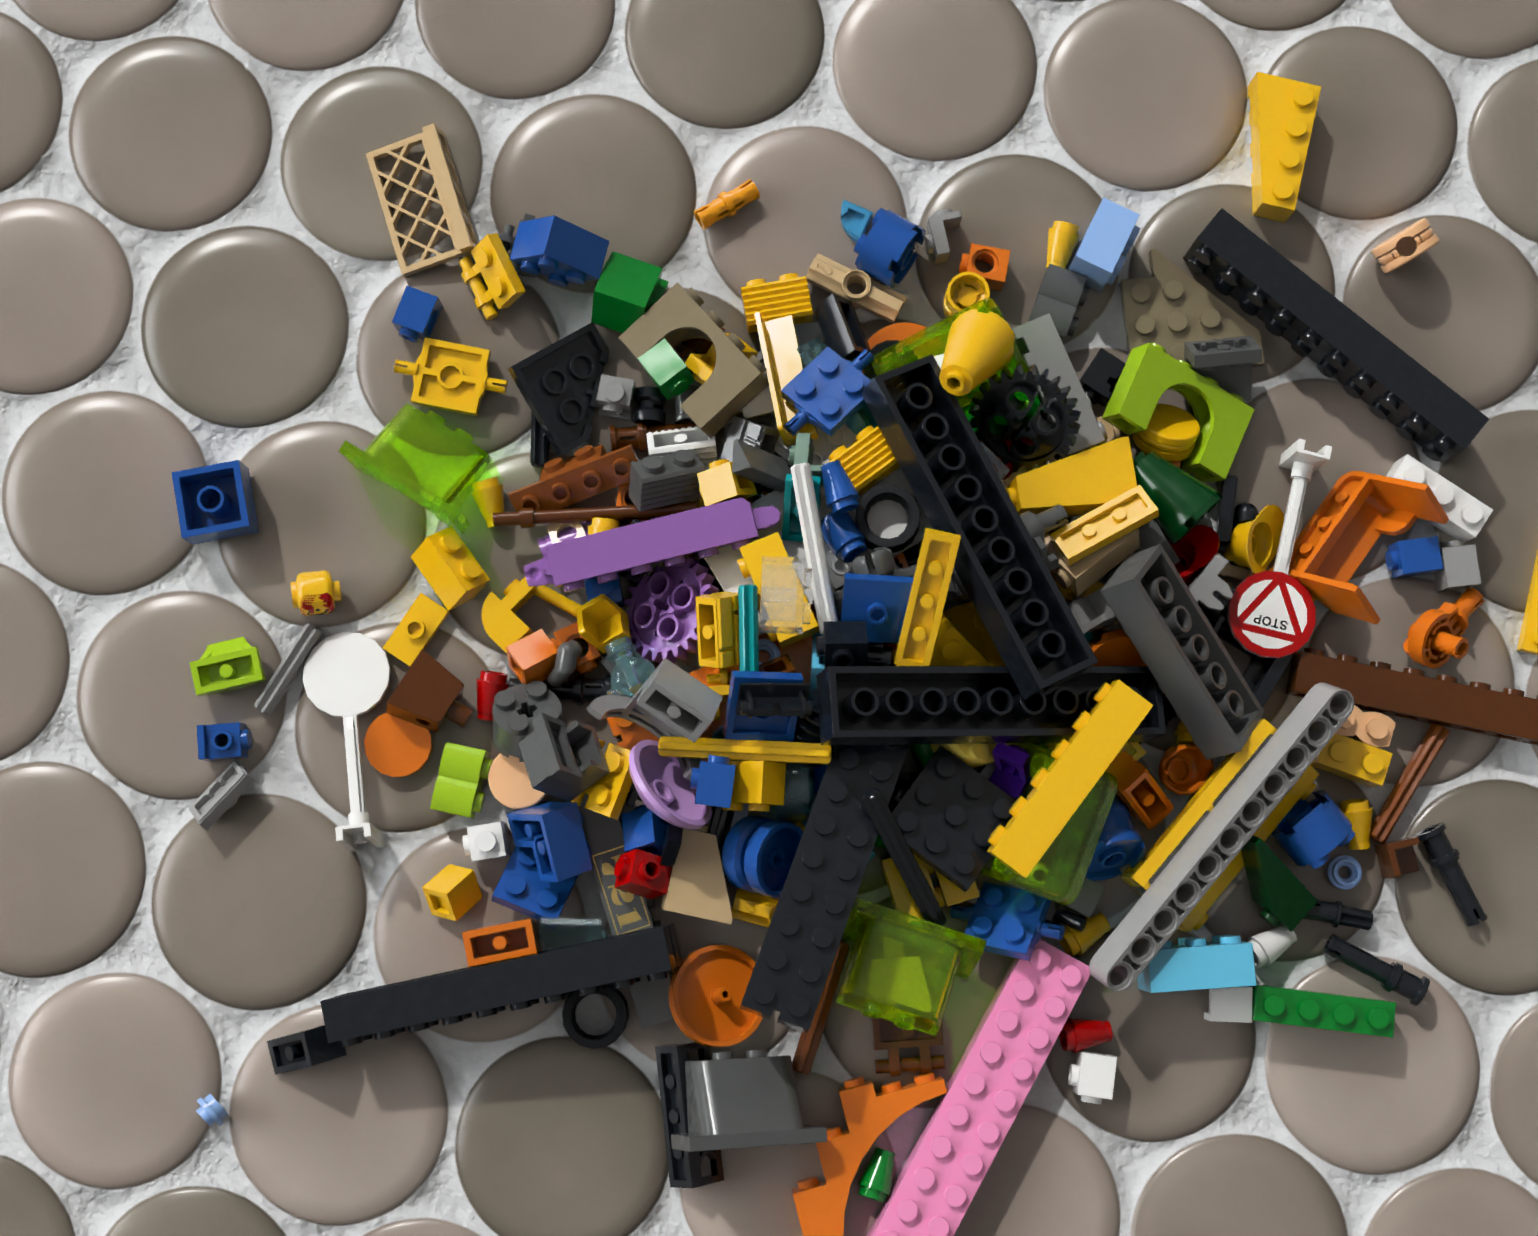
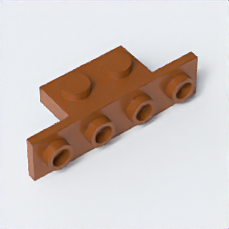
[508,444,639,512]

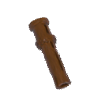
[609,422,697,452]

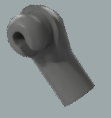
[547,640,582,687]

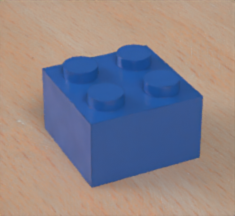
[509,215,609,287]
[171,460,259,545]

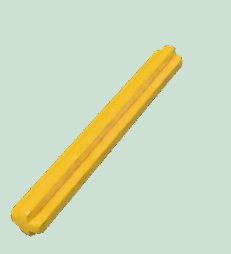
[658,736,832,764]

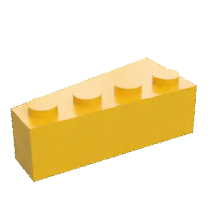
[1248,72,1322,223]

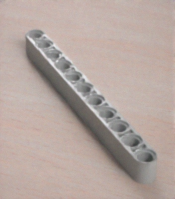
[1089,682,1355,992]

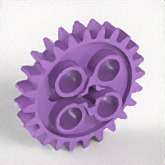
[624,556,720,664]

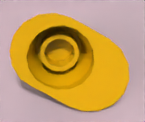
[1224,504,1284,574]

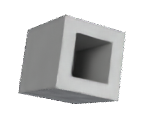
[1434,540,1482,592]

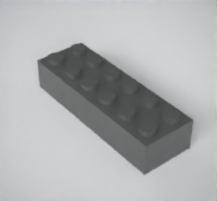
[1100,544,1265,760]

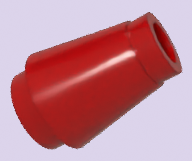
[476,670,509,721]
[1059,1018,1113,1053]

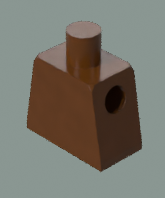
[386,650,474,732]

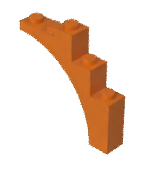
[792,1072,947,1236]

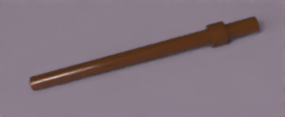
[493,502,697,528]

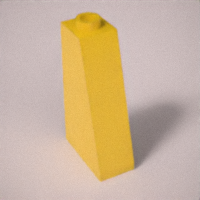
[1005,436,1137,516]

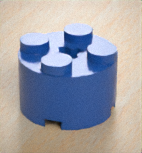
[854,208,925,288]
[1271,790,1355,869]

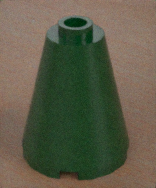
[1133,451,1223,544]

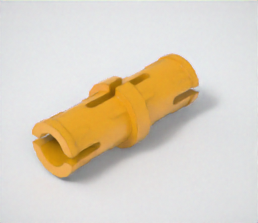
[693,179,760,230]

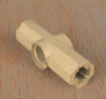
[806,253,907,324]

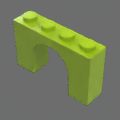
[1102,343,1255,483]

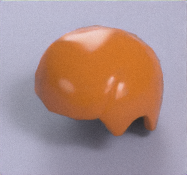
[1158,743,1214,795]

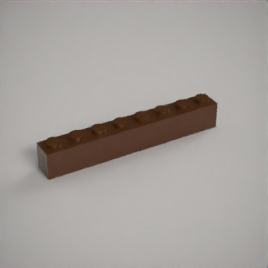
[1286,648,1538,746]

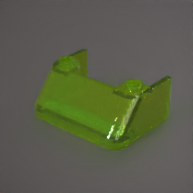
[980,743,1117,905]

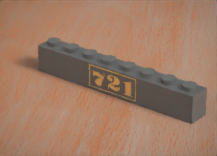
[577,793,676,1029]

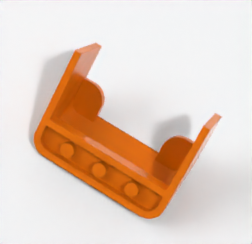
[1288,471,1449,624]

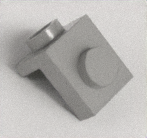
[924,209,962,264]

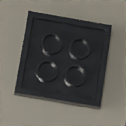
[892,745,1016,892]

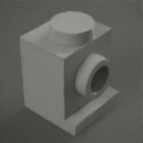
[596,374,636,421]

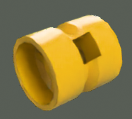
[942,272,990,323]

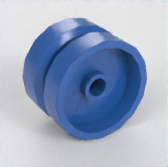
[722,816,803,899]

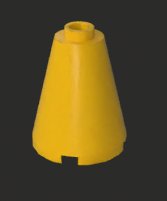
[939,309,1015,396]

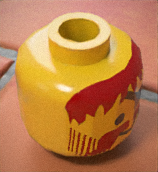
[291,570,342,616]

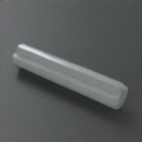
[254,623,322,715]

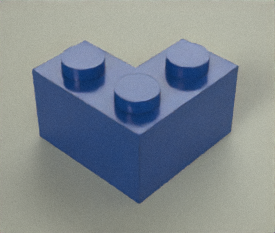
[507,802,593,882]

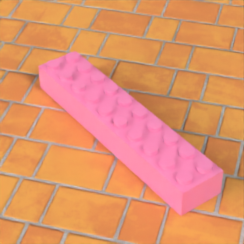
[867,939,1091,1236]

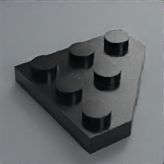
[507,322,610,457]

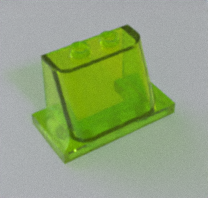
[338,403,492,534]
[836,897,986,1036]

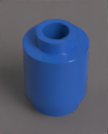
[821,512,867,563]

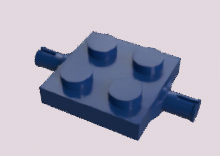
[781,347,874,437]
[950,882,1065,961]

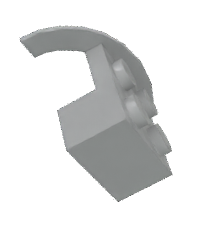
[586,658,723,782]

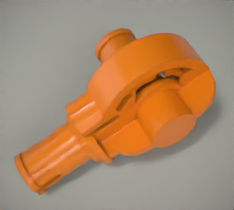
[1403,587,1485,669]

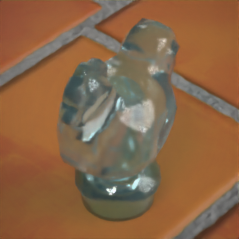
[605,637,656,698]

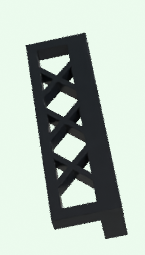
[655,1042,724,1188]

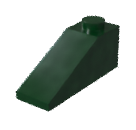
[1241,835,1318,932]

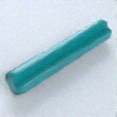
[738,585,759,671]

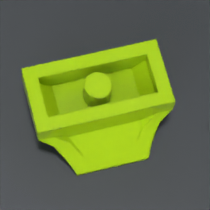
[189,637,266,696]

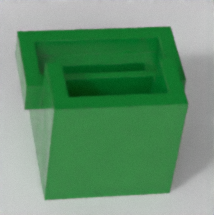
[591,251,669,333]

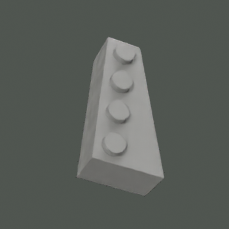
[1012,313,1108,459]

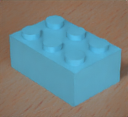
[1137,934,1256,993]

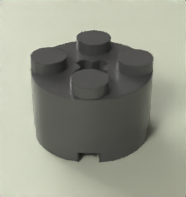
[492,681,562,762]

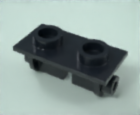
[736,683,812,719]

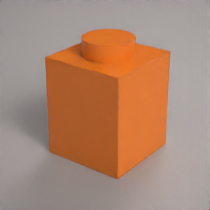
[506,629,559,684]

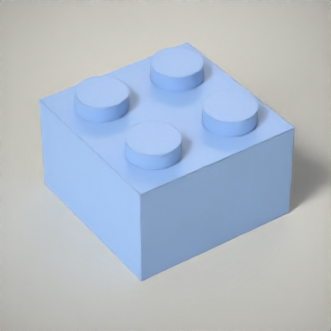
[1068,197,1140,292]

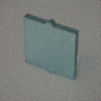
[539,918,606,951]

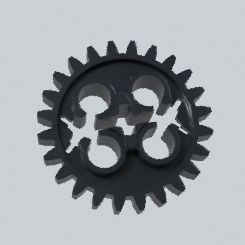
[968,364,1081,472]

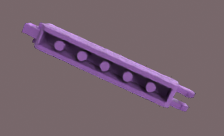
[524,497,781,592]

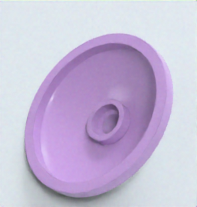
[629,740,712,830]

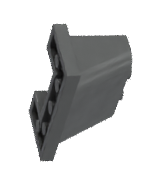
[671,1050,827,1152]

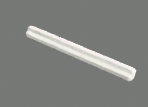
[791,463,838,635]

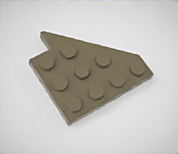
[1119,249,1265,367]

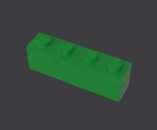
[1248,984,1396,1038]

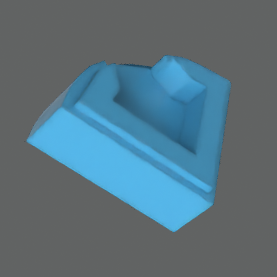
[841,200,874,243]

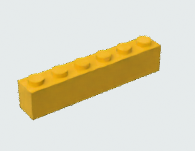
[987,679,1153,878]

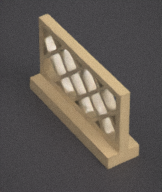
[366,123,478,277]

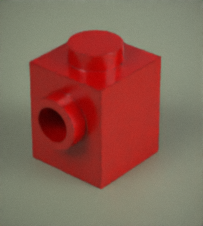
[614,849,672,899]

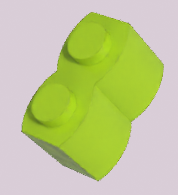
[430,742,493,819]

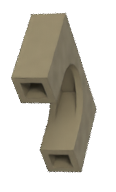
[618,282,769,439]

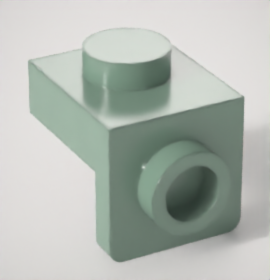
[789,433,824,486]

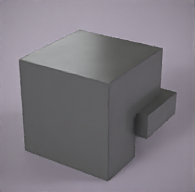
[518,713,610,802]

